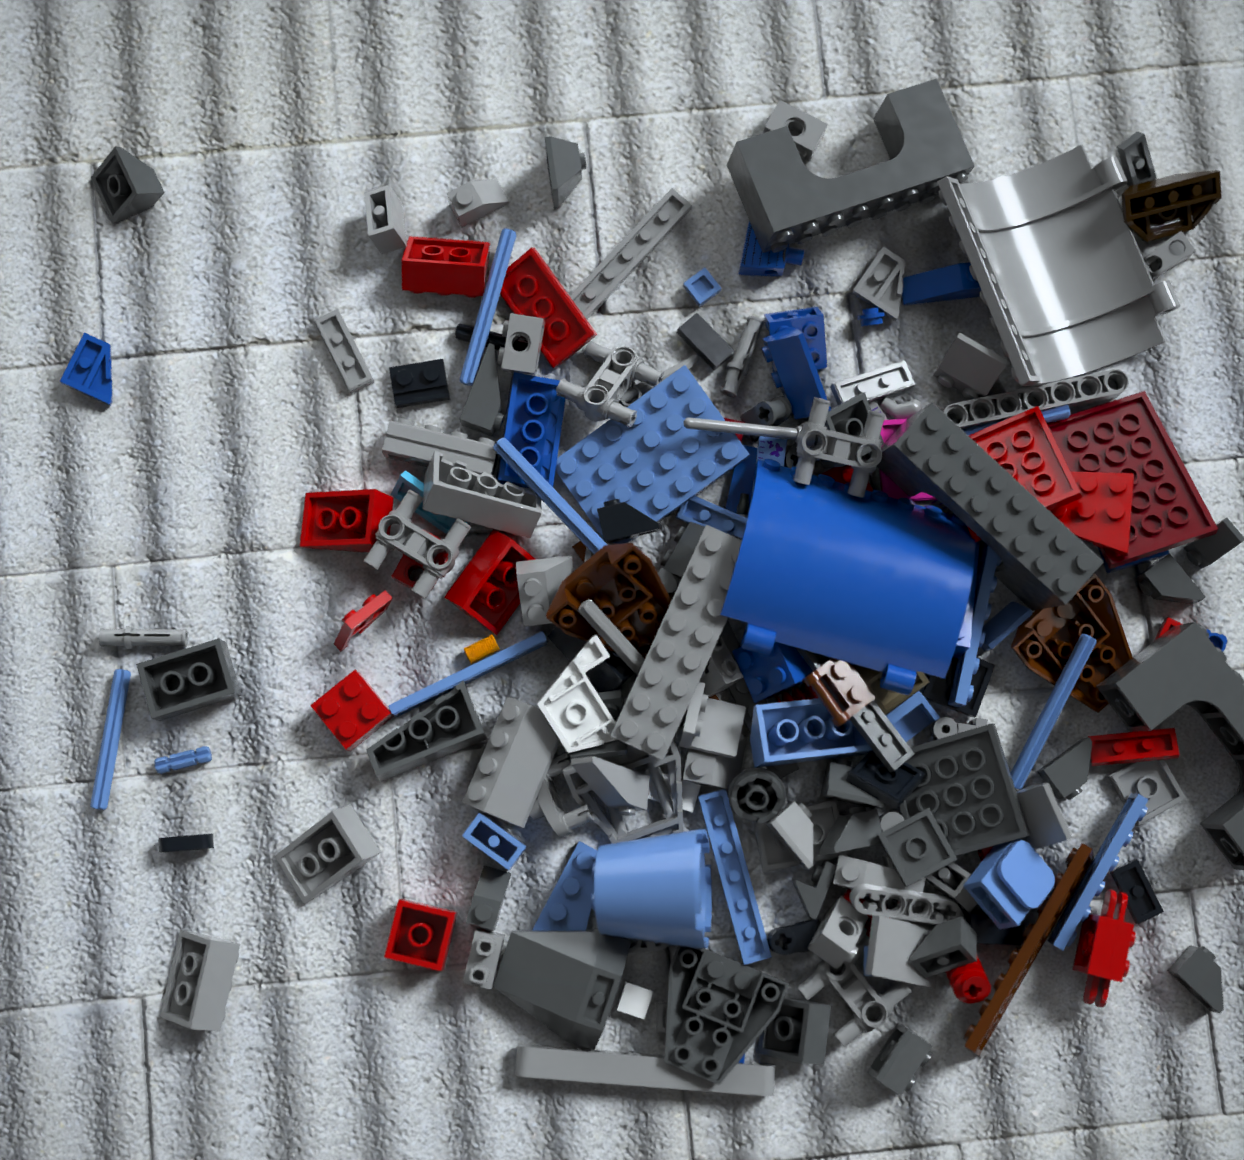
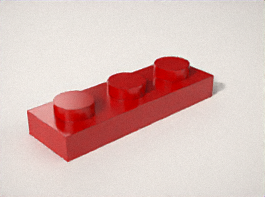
[1088,728,1180,767]

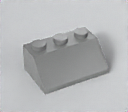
[160,930,240,1032]

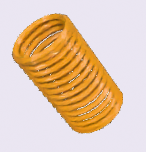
[464,634,500,664]

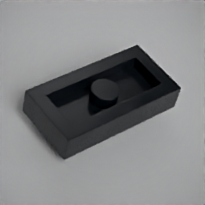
[1109,859,1164,924]

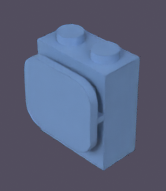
[963,838,1055,929]

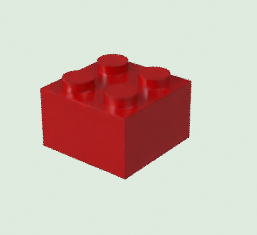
[310,669,394,752]
[384,898,458,971]

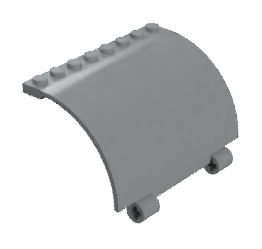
[937,144,1180,386]

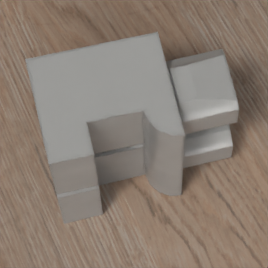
[463,928,505,990]

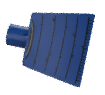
[738,221,804,277]

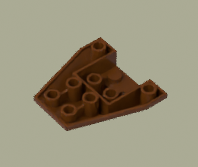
[546,543,672,659]
[1011,573,1133,713]

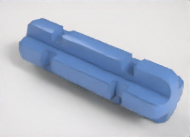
[155,746,212,774]

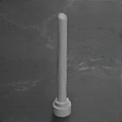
[683,417,816,447]

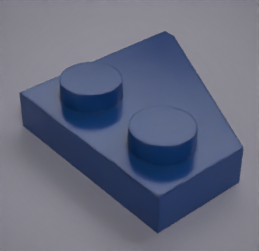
[60,332,113,406]

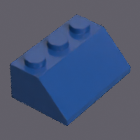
[761,326,831,419]

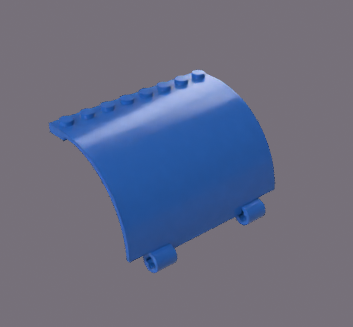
[721,459,975,696]

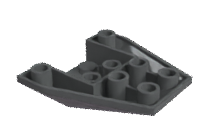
[493,931,631,1050]
[664,945,789,1085]

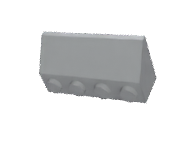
[462,696,560,828]

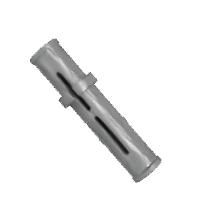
[720,316,764,398]
[99,626,188,649]

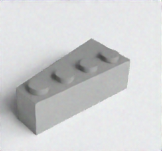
[423,450,542,538]

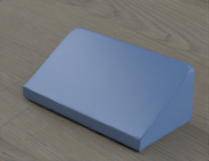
[981,601,1032,651]

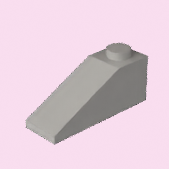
[571,756,650,816]
[833,855,926,906]

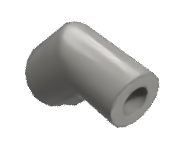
[880,397,922,419]

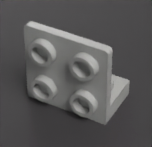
[679,682,746,759]

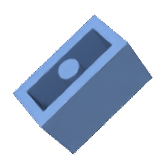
[462,812,527,870]

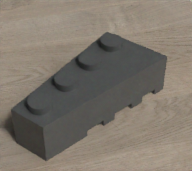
[366,681,487,782]

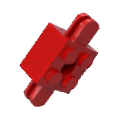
[1072,889,1136,1008]

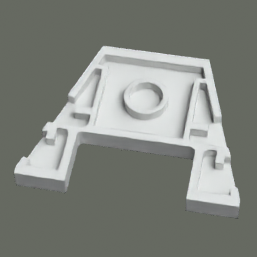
[537,634,618,753]

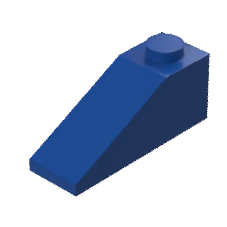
[901,262,982,306]

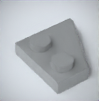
[852,246,906,322]

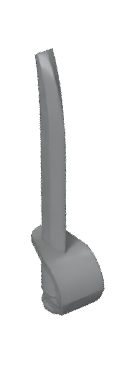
[618,353,700,407]

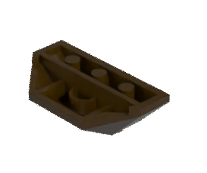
[1122,170,1222,242]

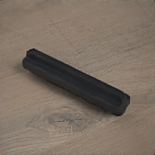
[455,323,528,352]

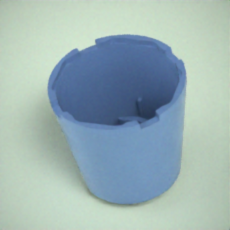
[591,829,712,949]

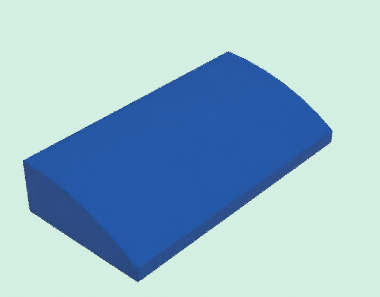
[496,372,566,488]

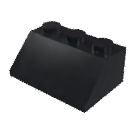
[547,626,635,693]

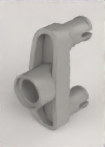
[530,751,595,837]

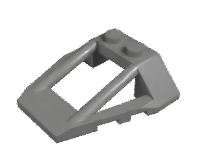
[562,739,683,843]

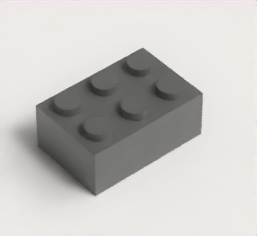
[136,638,242,721]

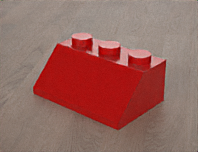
[401,236,490,298]
[444,529,536,635]

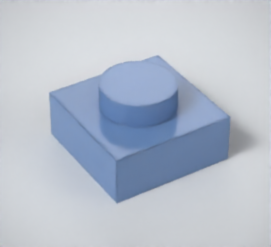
[683,268,722,307]

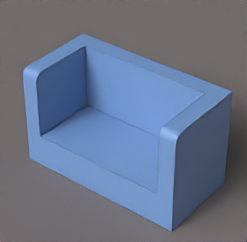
[885,691,940,742]

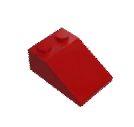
[300,489,394,553]

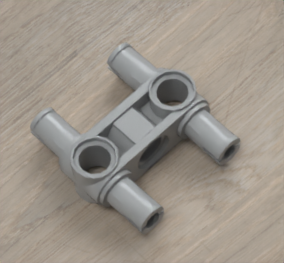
[556,341,664,428]
[793,397,885,497]
[363,489,471,599]
[797,934,912,1048]

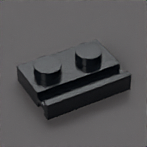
[389,359,450,408]

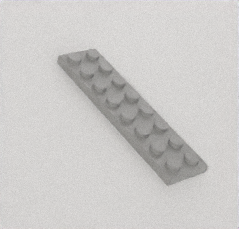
[610,525,742,760]

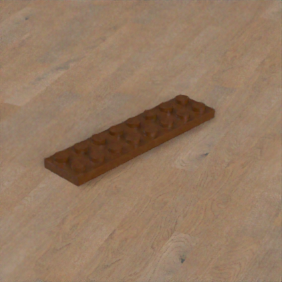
[963,843,1094,1056]

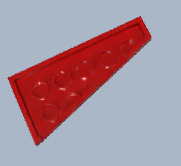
[1050,472,1134,557]

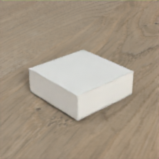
[617,982,653,1019]

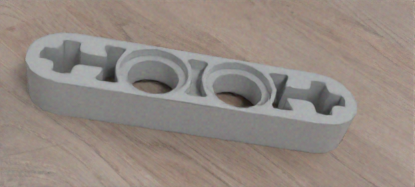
[850,884,960,924]

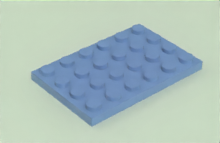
[556,365,750,544]

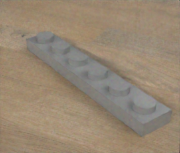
[570,188,692,320]

